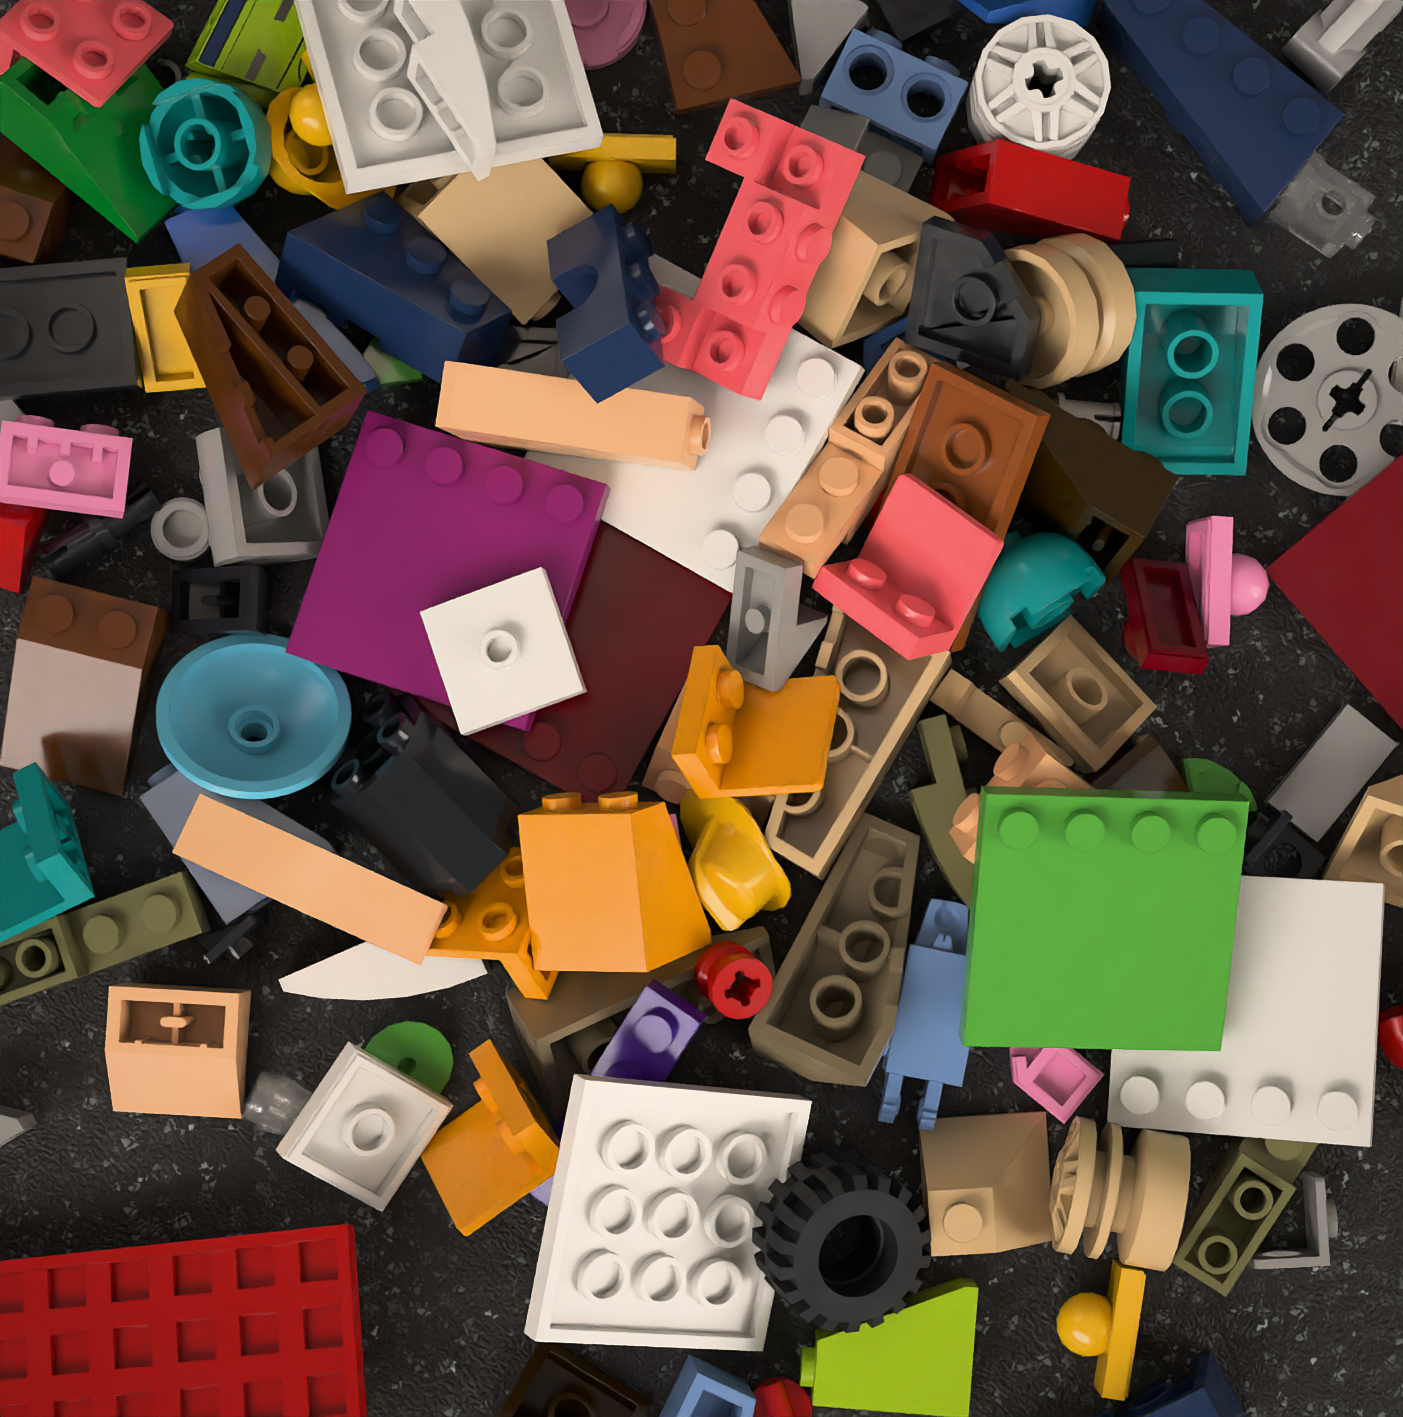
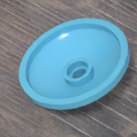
[156,634,352,799]

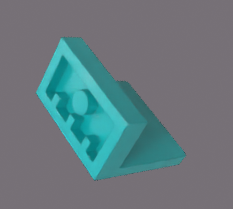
[0,762,95,942]

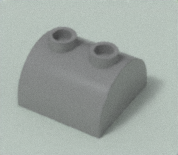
[195,427,329,567]

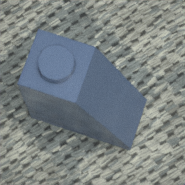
[139,763,339,927]

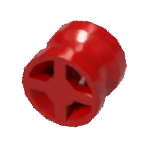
[694,940,773,1020]

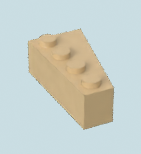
[764,604,952,881]

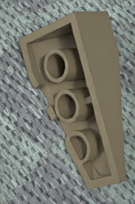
[748,812,921,1087]
[505,926,776,1124]

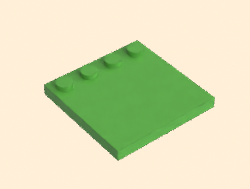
[959,786,1250,1051]

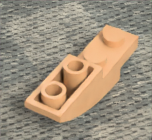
[759,337,941,579]

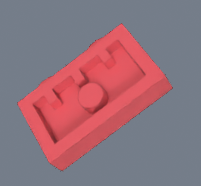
[0,0,174,107]
[811,473,1004,660]

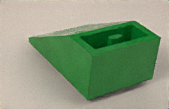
[0,56,180,244]

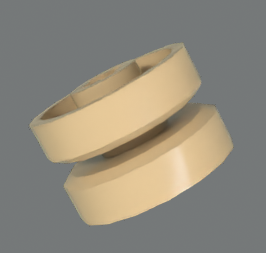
[997,233,1137,389]

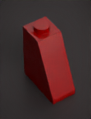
[929,139,1131,243]

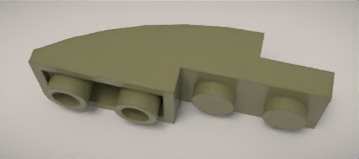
[907,714,978,914]
[0,870,211,1006]
[1172,1136,1319,1297]

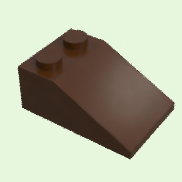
[0,576,171,796]

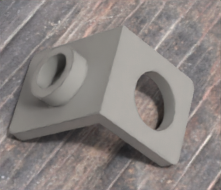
[1248,1171,1338,1269]

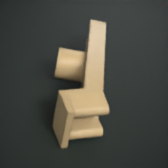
[929,669,1073,767]

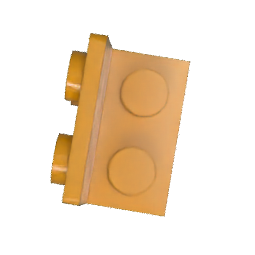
[671,645,841,799]
[426,847,559,1000]
[420,1039,561,1236]

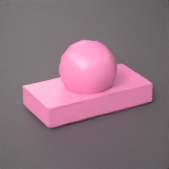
[1185,516,1269,648]

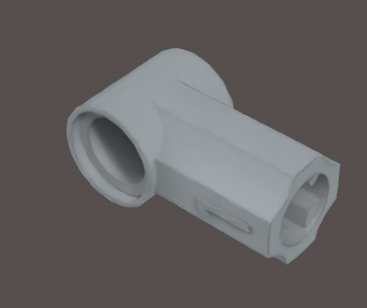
[1280,0,1403,94]

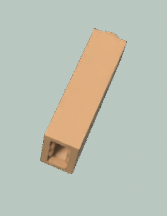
[435,361,711,471]

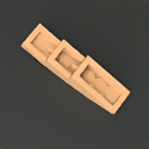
[172,793,448,966]

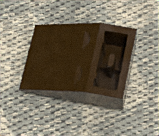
[1002,378,1179,585]

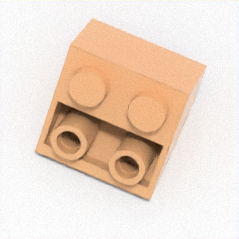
[105,982,251,1119]

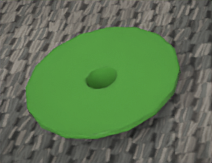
[364,1021,454,1094]

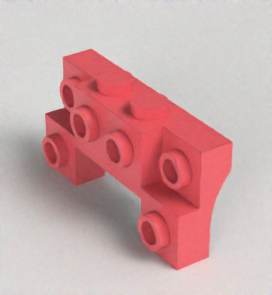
[654,98,866,401]

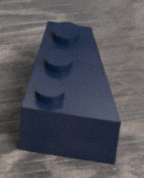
[274,190,512,384]

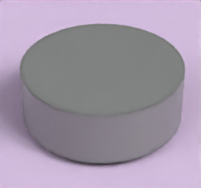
[151,497,211,563]

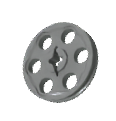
[1251,304,1403,496]

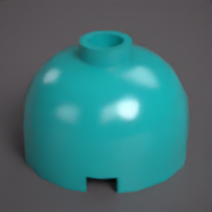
[139,78,272,210]
[977,531,1105,652]

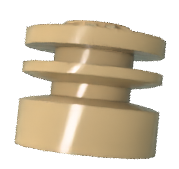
[1049,1116,1191,1272]

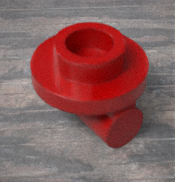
[753,1377,812,1417]

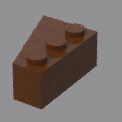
[648,0,802,118]
[174,243,367,491]

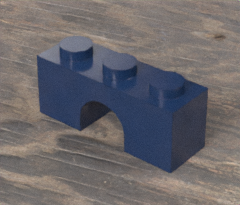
[547,204,666,404]

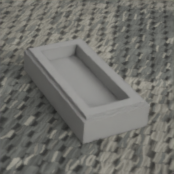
[1264,704,1397,843]

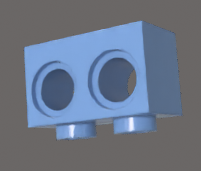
[819,28,969,165]

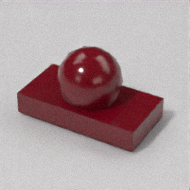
[1120,557,1209,675]

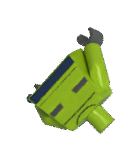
[157,0,314,110]

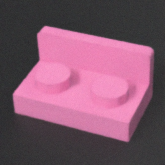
[0,415,133,519]

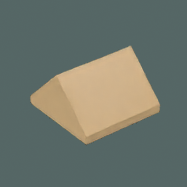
[998,614,1157,774]

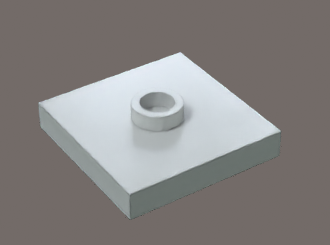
[420,567,587,736]
[276,1041,454,1212]

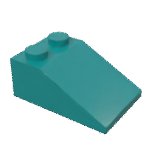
[1118,268,1264,476]

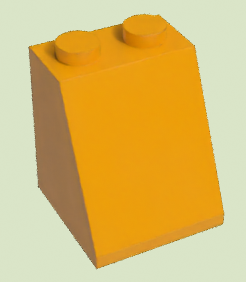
[517,791,712,972]

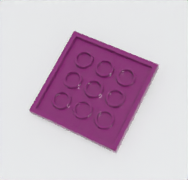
[285,410,611,733]

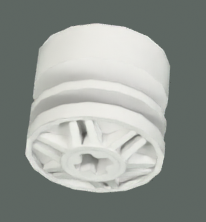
[966,14,1111,160]

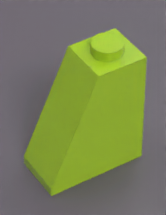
[799,1277,978,1417]

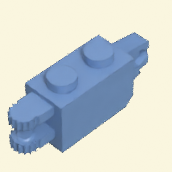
[878,898,970,1132]

